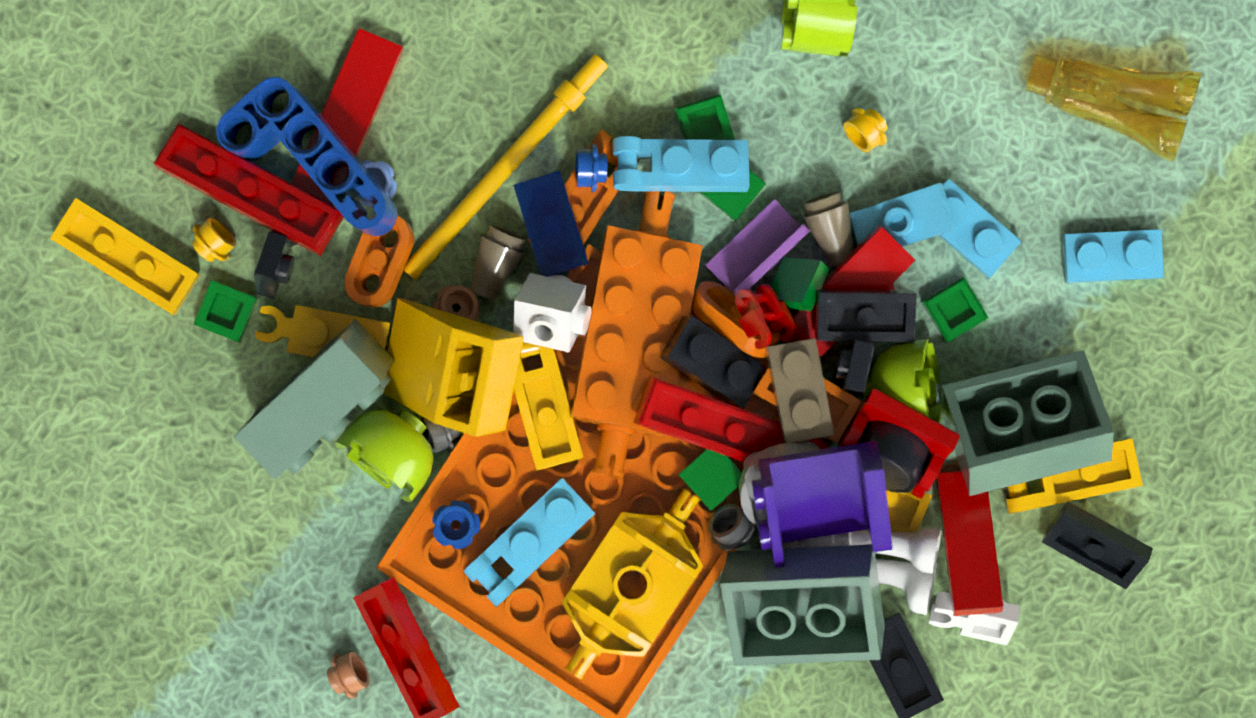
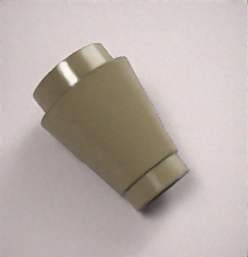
[802,191,854,266]
[469,225,526,300]

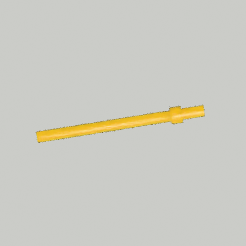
[404,54,609,280]

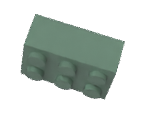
[234,319,395,480]
[942,350,1114,496]
[720,544,885,666]

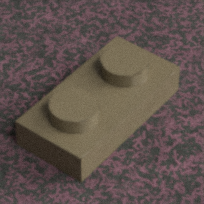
[765,338,835,443]

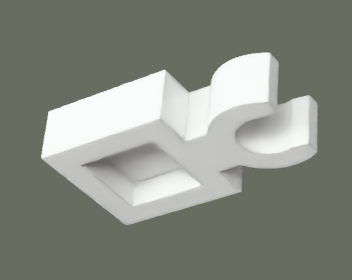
[929,592,1020,645]

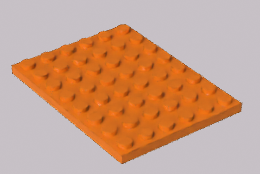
[376,244,779,718]

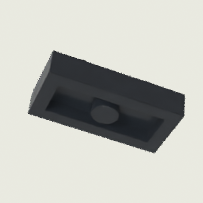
[815,289,917,342]
[660,315,766,409]
[833,340,875,395]
[1042,501,1153,589]
[869,612,944,718]

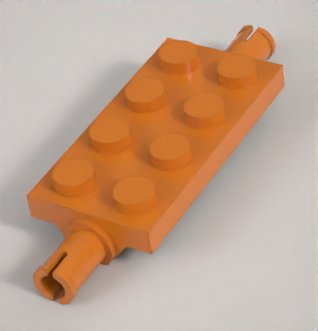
[570,191,703,479]

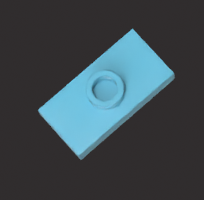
[850,183,956,247]

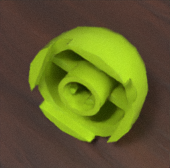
[863,339,942,424]
[335,410,434,503]

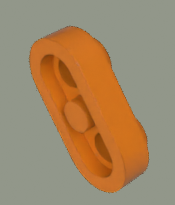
[344,216,415,308]
[691,281,780,358]

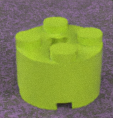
[780,0,858,57]

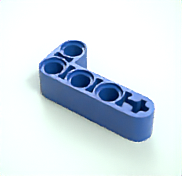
[216,77,398,236]

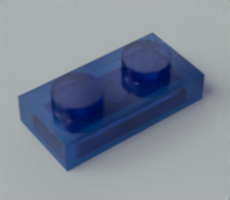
[513,170,589,277]

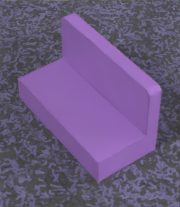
[705,199,810,296]

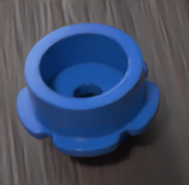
[575,144,607,192]
[432,501,480,549]

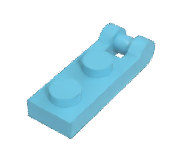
[613,136,749,192]
[463,478,595,607]

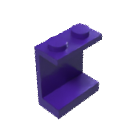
[751,441,893,568]

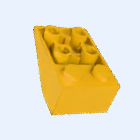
[383,298,524,437]

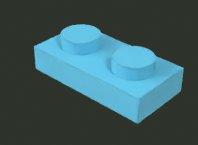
[938,179,1022,279]
[1063,230,1164,283]

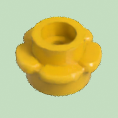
[843,107,888,153]
[192,218,237,262]

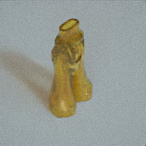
[1025,54,1202,162]

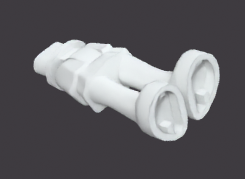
[782,527,941,615]

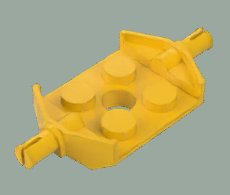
[562,488,703,679]

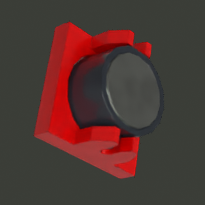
[837,389,960,499]

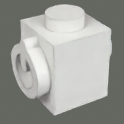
[513,273,592,352]

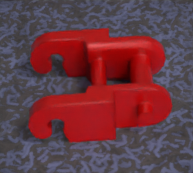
[735,284,797,349]

